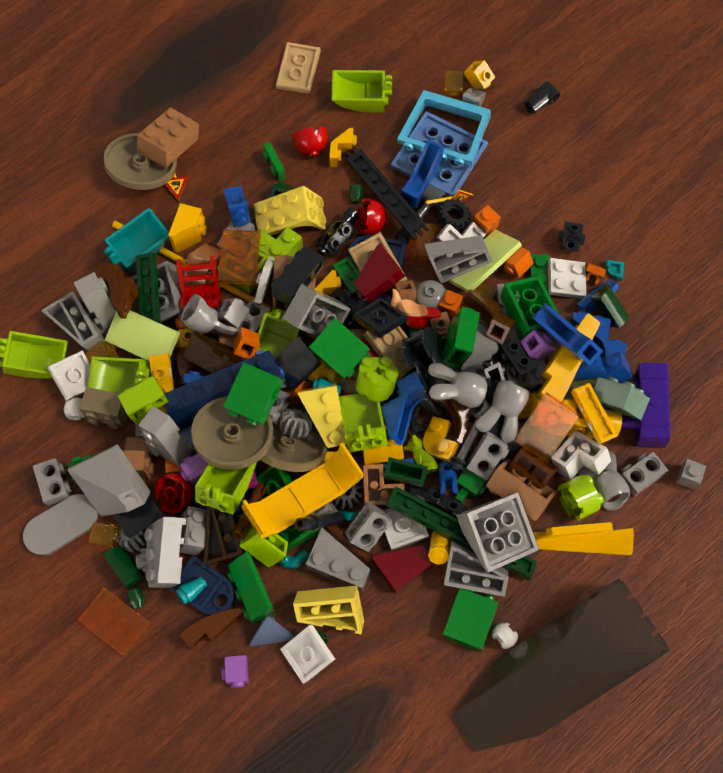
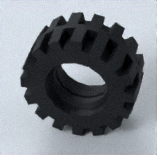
[436,198,471,232]

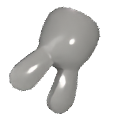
[181,294,240,336]
[428,363,487,408]
[476,380,529,442]
[577,451,630,511]

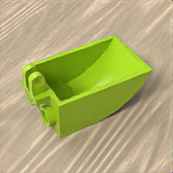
[332,70,392,113]
[257,309,303,360]
[0,331,68,379]
[88,356,151,394]
[339,393,388,452]
[195,462,257,514]

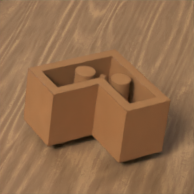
[183,244,225,286]
[122,437,155,481]
[361,464,404,505]

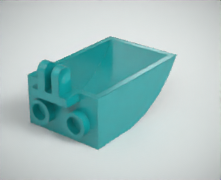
[104,207,169,274]

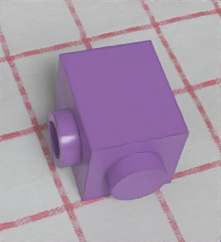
[521,329,556,360]
[180,453,208,486]
[222,655,249,688]

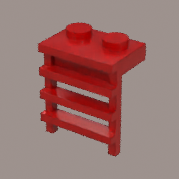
[176,256,221,310]

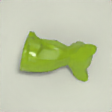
[404,434,439,474]

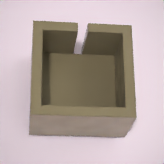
[79,387,129,429]

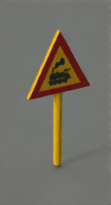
[165,173,188,201]
[425,190,474,204]

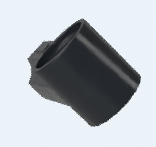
[524,81,561,114]

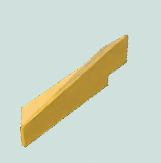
[536,313,600,405]
[533,522,634,555]

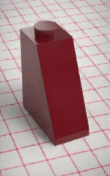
[354,243,405,304]
[372,546,434,594]

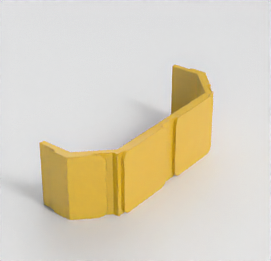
[241,442,363,539]

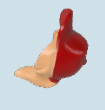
[390,289,441,329]

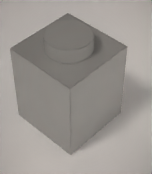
[676,459,706,490]

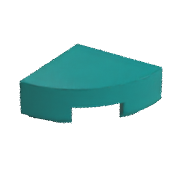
[605,260,624,282]
[338,511,359,521]

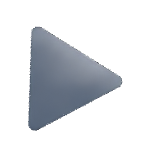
[250,616,295,646]

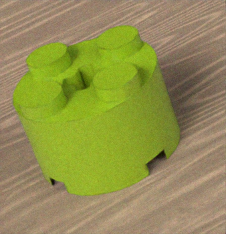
[355,357,398,401]
[558,475,604,521]

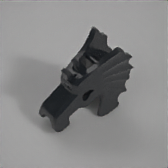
[401,326,447,403]

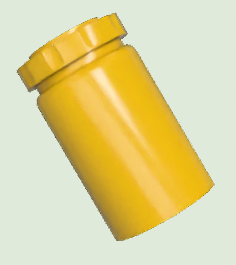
[428,531,451,565]

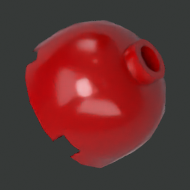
[292,127,328,157]
[356,198,388,236]
[155,473,195,514]

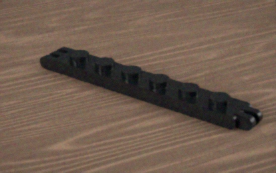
[345,146,430,241]

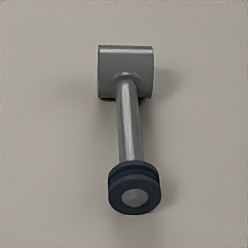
[395,184,446,245]
[449,399,492,471]

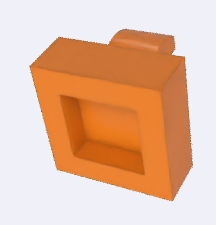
[586,263,606,284]

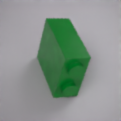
[442,307,480,369]
[308,318,370,380]
[223,362,284,426]
[442,588,499,652]

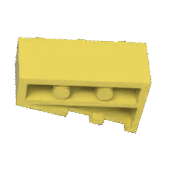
[297,384,347,448]
[293,586,364,634]

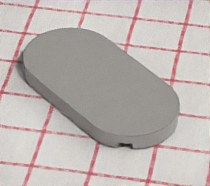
[23,494,99,555]

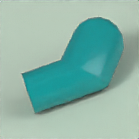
[279,549,309,569]

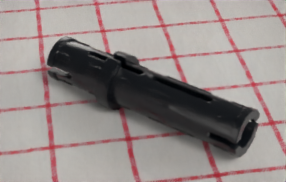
[295,512,344,531]

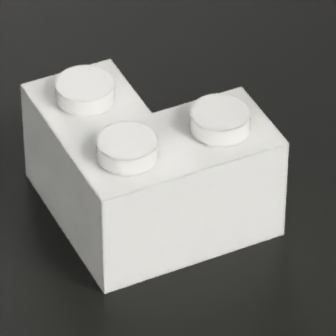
[551,430,611,480]

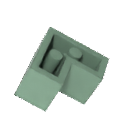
[594,376,650,420]

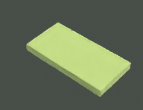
[447,229,522,293]
[105,310,180,361]

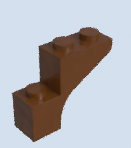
[95,263,138,319]
[462,289,516,345]
[443,380,481,453]

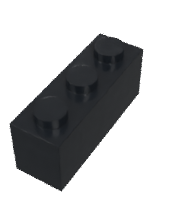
[271,246,324,306]

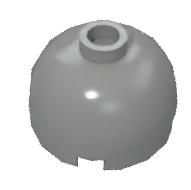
[415,280,447,312]

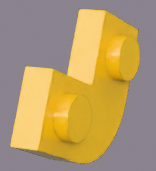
[423,416,460,462]

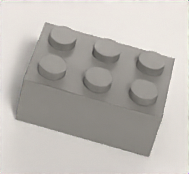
[283,284,351,336]

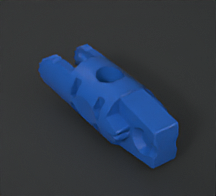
[577,279,619,314]
[438,460,458,494]

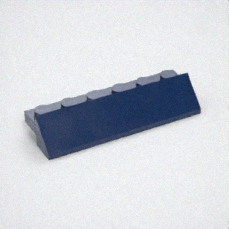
[164,350,286,430]

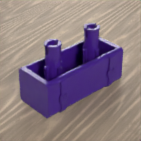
[621,363,671,448]

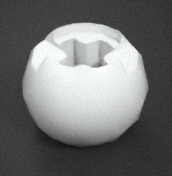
[63,398,84,420]
[492,622,518,649]

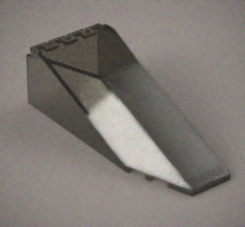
[452,578,670,752]

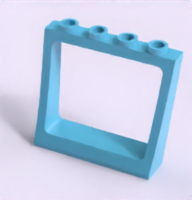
[397,90,491,166]

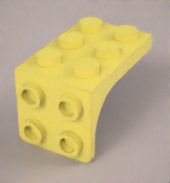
[254,186,326,236]

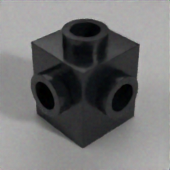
[558,221,586,252]

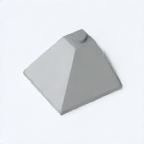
[131,261,182,322]
[68,444,151,517]
[456,492,539,572]

